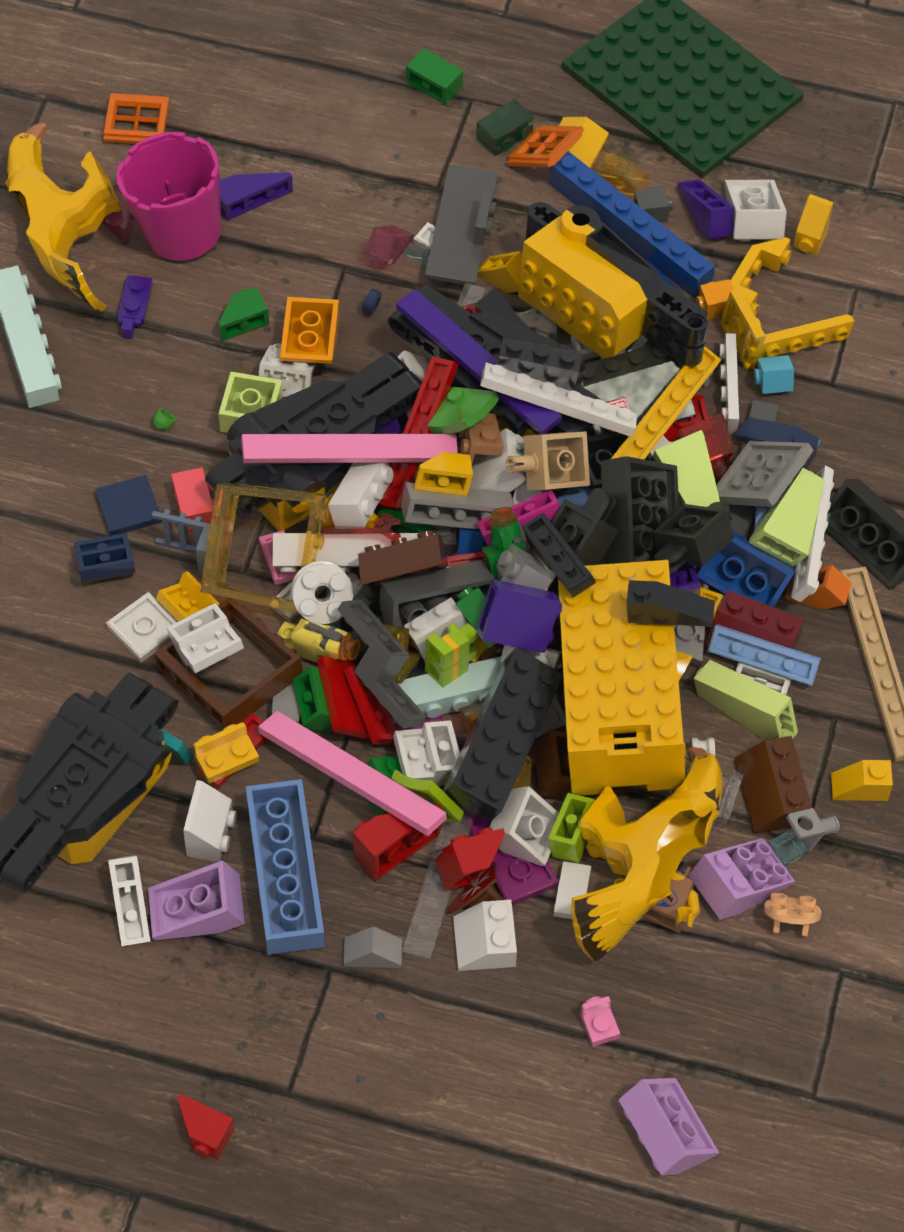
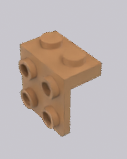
[456,413,503,463]

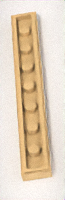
[840,567,904,762]

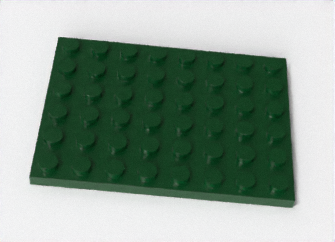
[561,0,804,178]

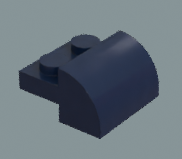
[74,533,135,583]

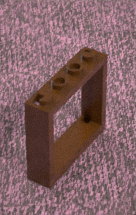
[154,597,303,729]

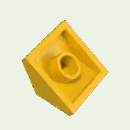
[544,117,609,168]

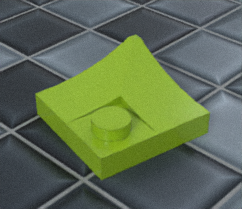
[391,770,464,822]

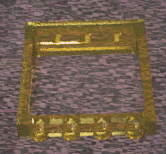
[200,483,329,613]

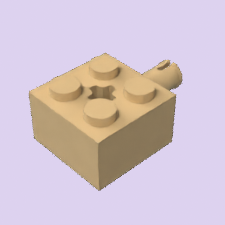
[505,431,590,490]

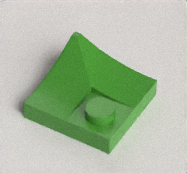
[428,387,499,434]

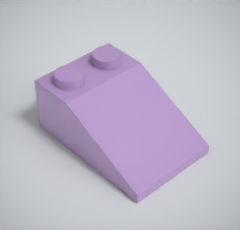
[148,860,245,940]

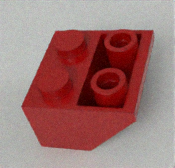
[435,827,505,891]

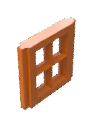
[103,93,169,144]
[507,125,585,168]

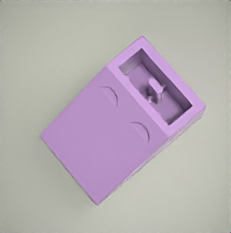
[688,838,795,920]

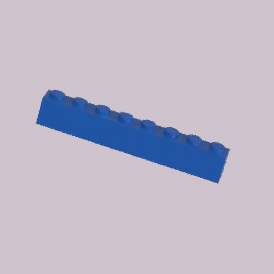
[550,151,715,298]

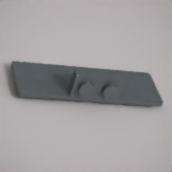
[425,164,498,286]

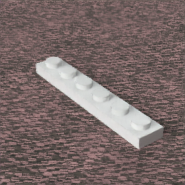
[480,362,637,437]
[791,465,834,602]

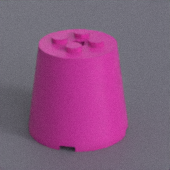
[116,132,221,261]

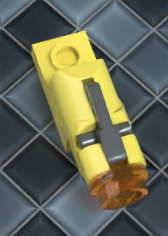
[277,618,360,663]

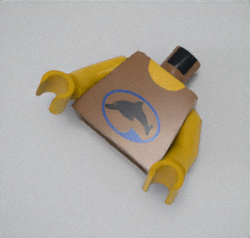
[614,862,700,933]

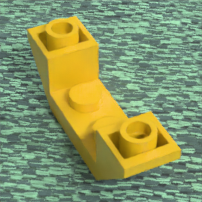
[730,237,792,316]

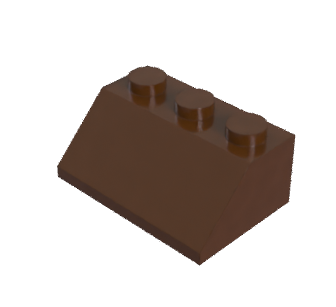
[358,530,449,588]
[734,736,812,834]

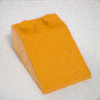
[280,297,339,364]

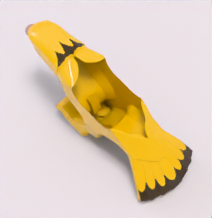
[5,123,122,312]
[570,747,724,961]

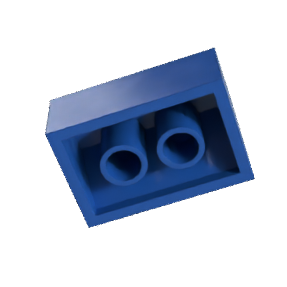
[697,529,796,607]

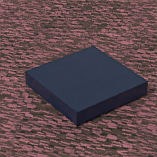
[95,475,162,536]

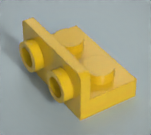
[193,722,260,784]

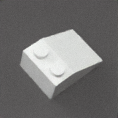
[725,180,787,242]

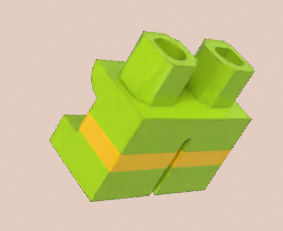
[425,623,478,688]

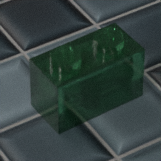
[476,99,534,157]

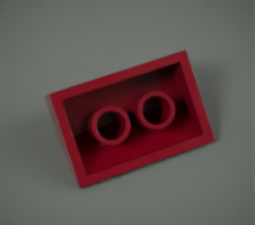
[704,590,804,662]

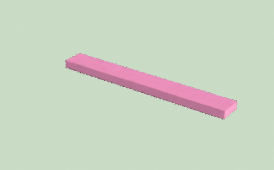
[241,434,458,463]
[258,711,447,836]

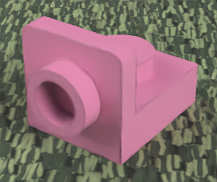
[580,996,620,1047]

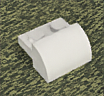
[167,603,244,673]
[393,720,460,787]

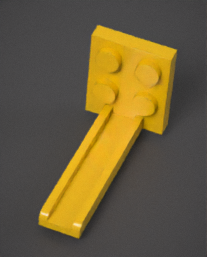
[720,289,855,370]

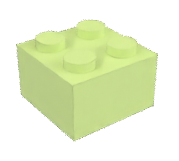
[219,372,283,433]

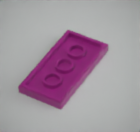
[461,808,559,905]

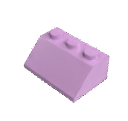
[618,1078,719,1176]

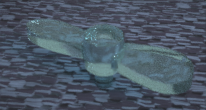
[405,246,430,265]

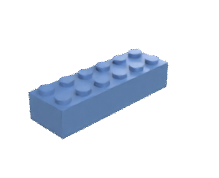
[246,779,325,955]

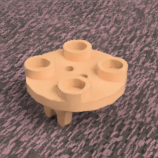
[764,893,822,936]

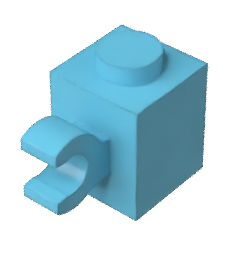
[754,355,794,394]

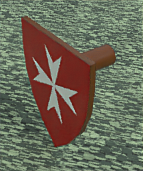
[446,861,504,914]

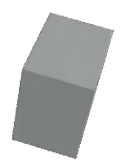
[343,926,402,968]

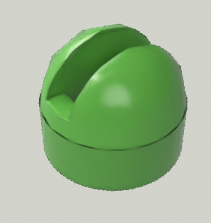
[153,408,177,431]

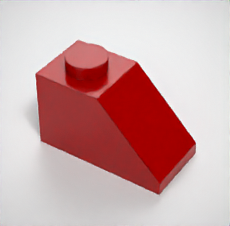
[177,1094,235,1160]

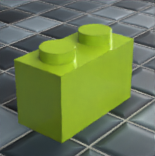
[548,793,595,864]

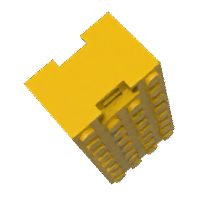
[558,560,685,796]

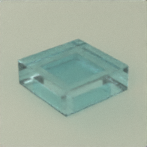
[768,828,809,867]

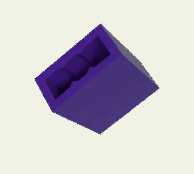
[476,579,562,653]

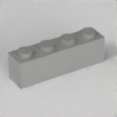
[401,482,514,530]

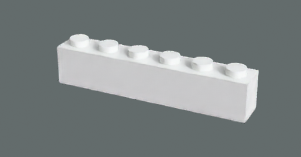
[273,533,435,573]

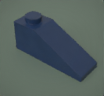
[734,417,819,470]

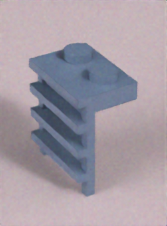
[152,509,220,580]

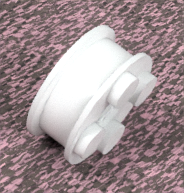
[291,561,353,624]

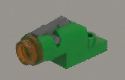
[482,507,531,580]

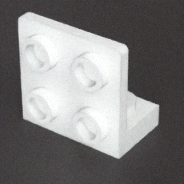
[259,344,317,397]

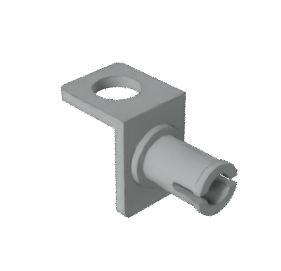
[787,808,840,852]

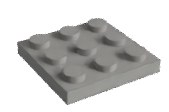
[716,441,813,507]

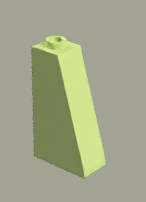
[653,430,720,507]
[749,468,825,567]
[694,660,798,740]

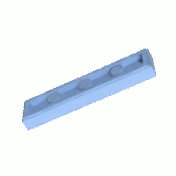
[708,624,821,686]

